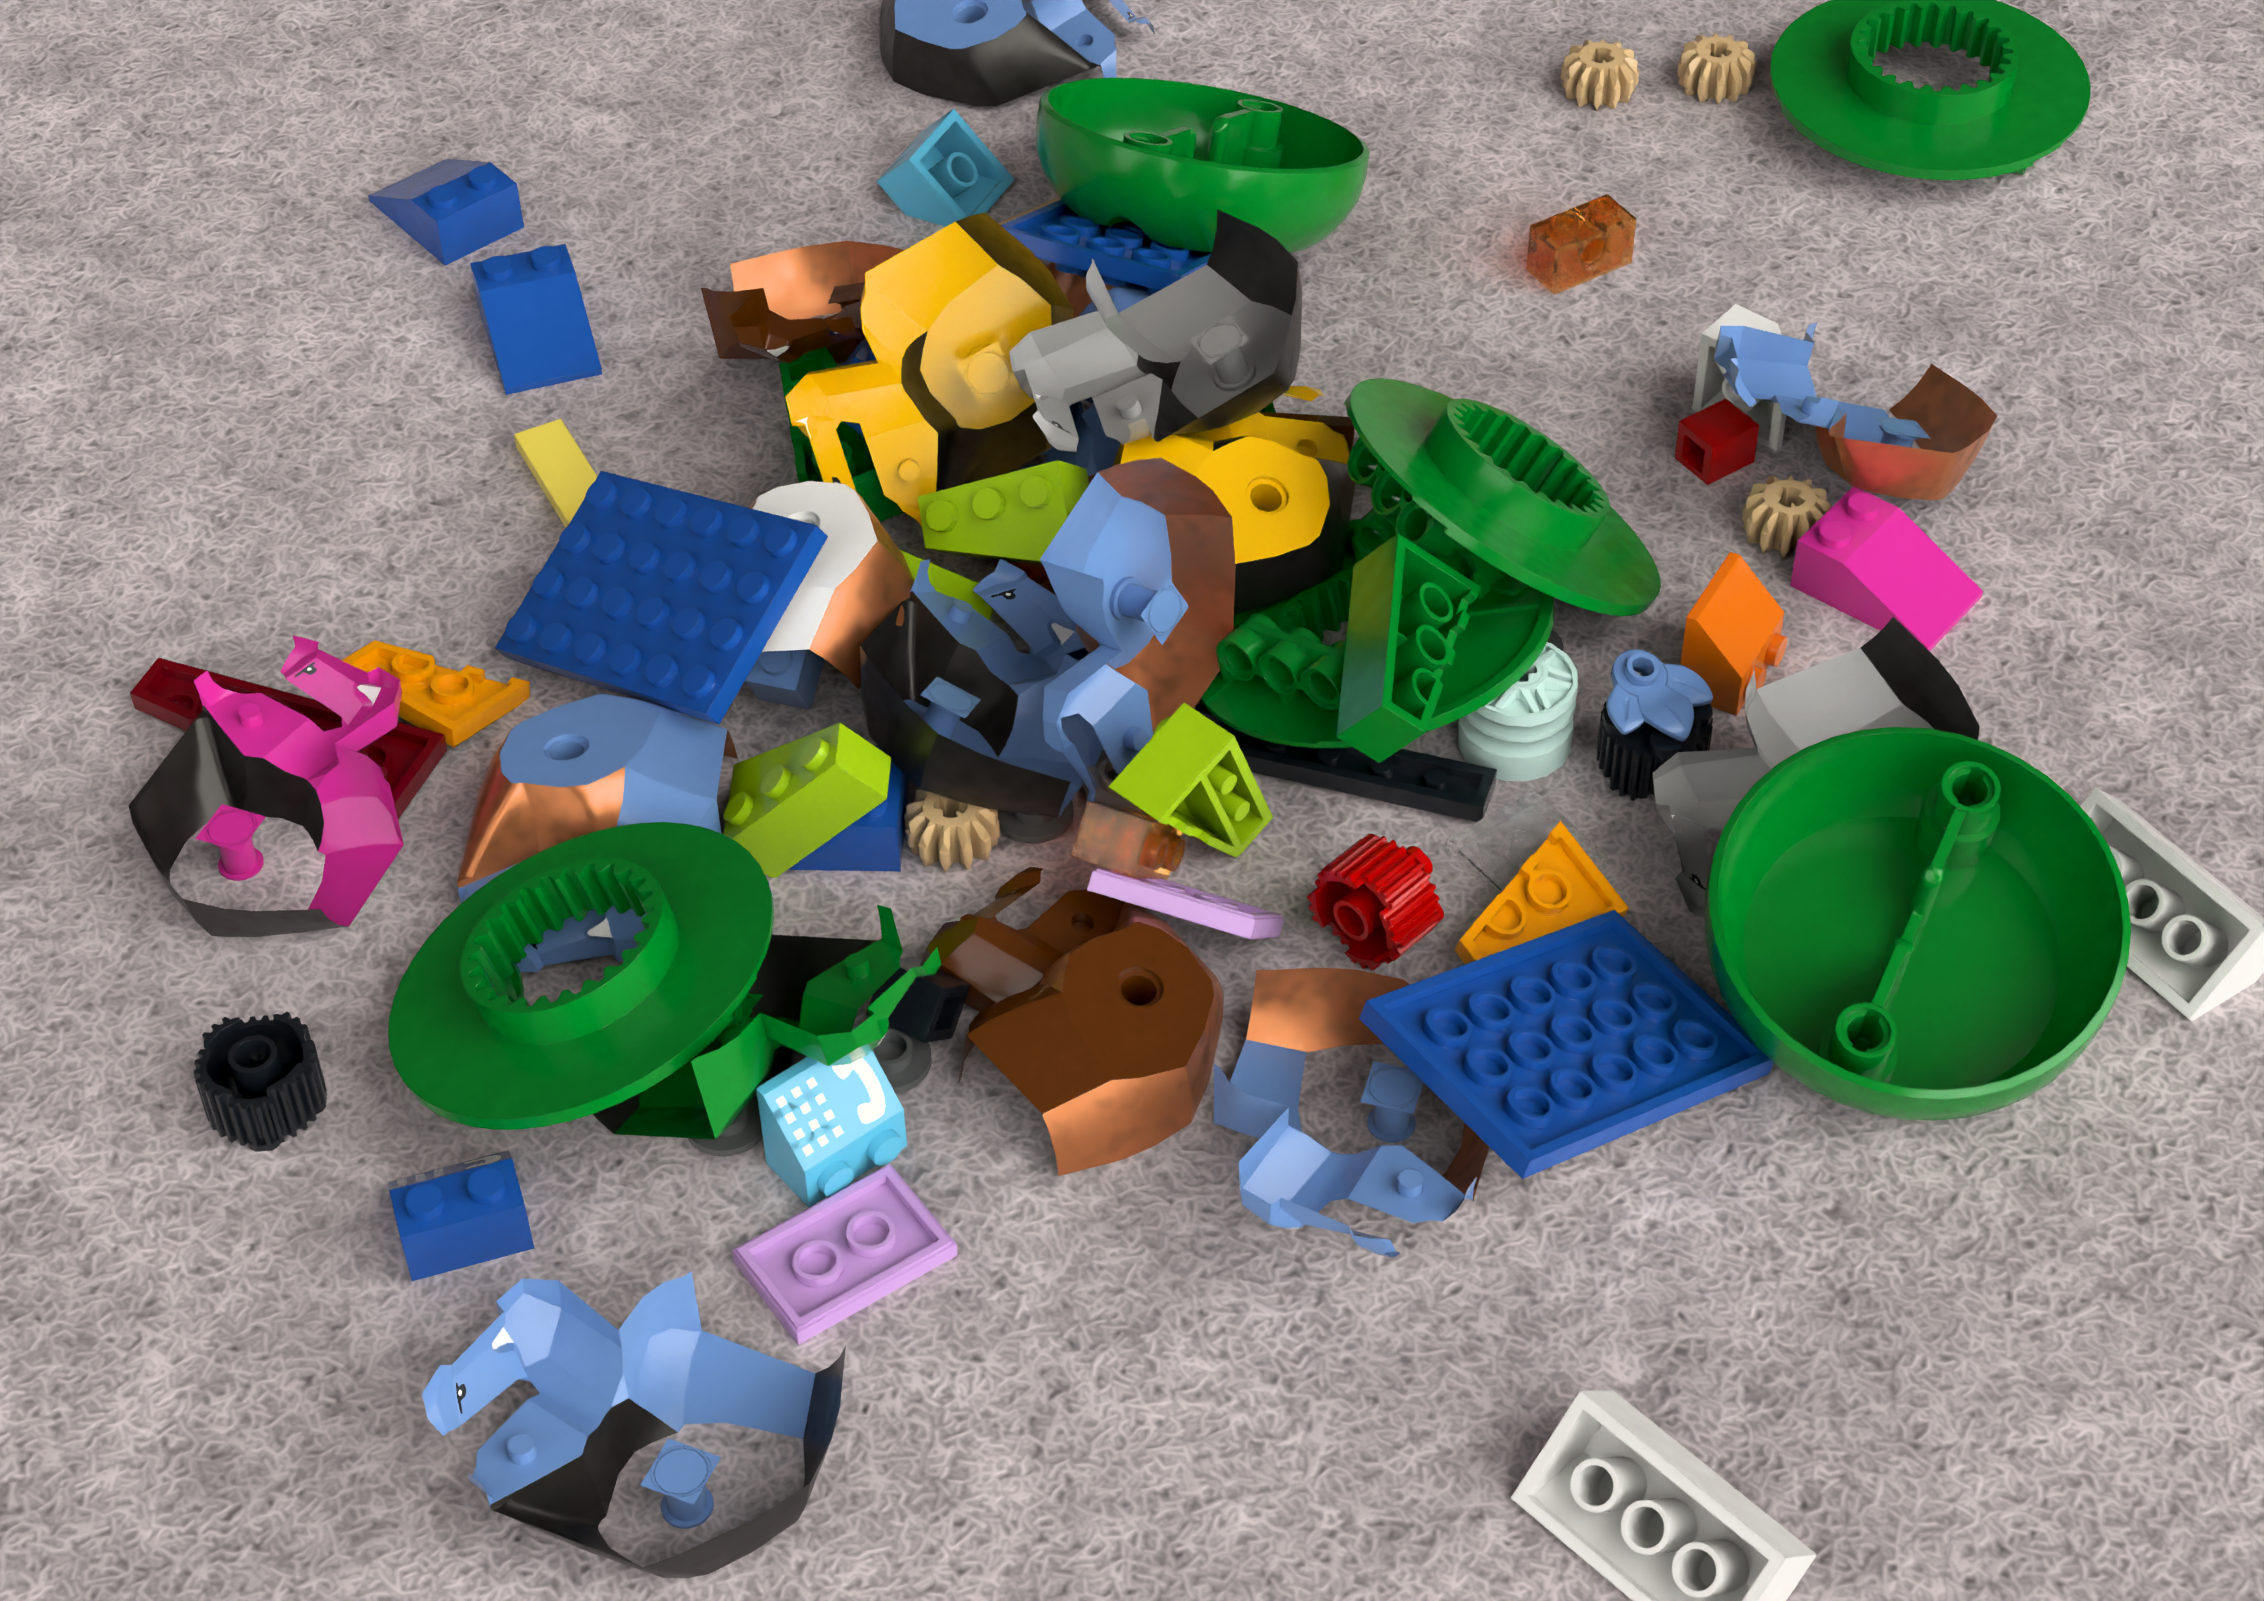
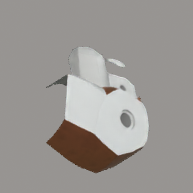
[733,481,914,710]

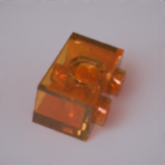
[1526,194,1637,295]
[1071,801,1185,880]

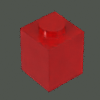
[1675,398,1759,485]

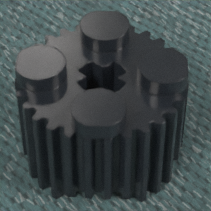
[1596,674,1713,801]
[194,1012,327,1152]

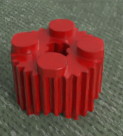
[1307,834,1444,971]

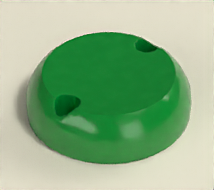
[1036,78,1370,253]
[1705,727,2131,1121]

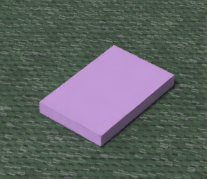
[1087,868,1285,939]
[732,1164,958,1345]

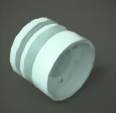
[1458,642,1578,782]

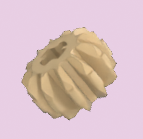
[1677,32,1756,105]
[1561,39,1639,111]
[1742,473,1832,559]
[904,790,1000,873]

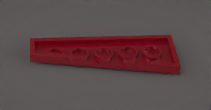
[130,658,448,819]

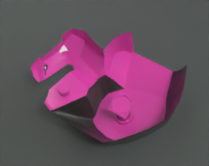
[129,635,404,937]

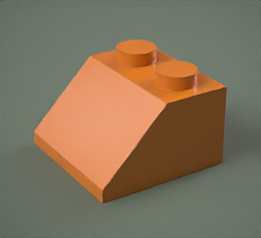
[1680,552,1788,716]

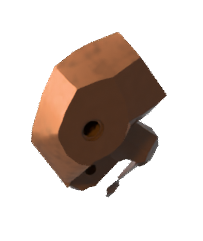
[701,241,904,364]
[923,867,1224,1176]

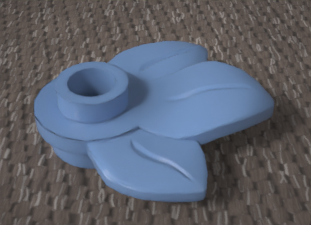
[1606,649,1713,742]

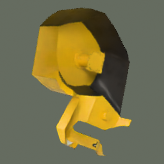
[785,213,1073,526]
[1112,386,1355,615]

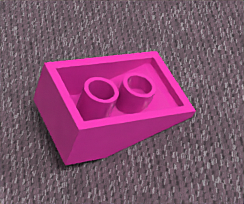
[1790,486,1983,651]

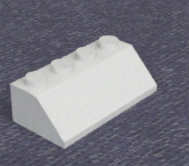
[2080,788,2264,1021]
[1511,1390,1817,1601]

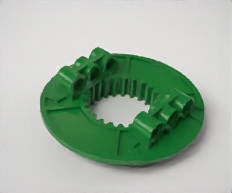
[1770,0,2091,180]
[1344,378,1661,616]
[1200,508,1555,748]
[388,822,774,1130]

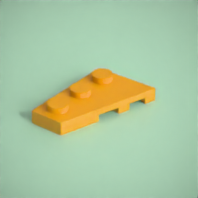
[342,640,530,748]
[1454,820,1629,964]

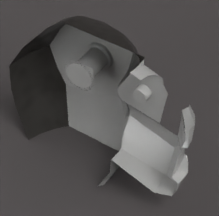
[1009,209,1302,452]
[1652,617,1980,917]

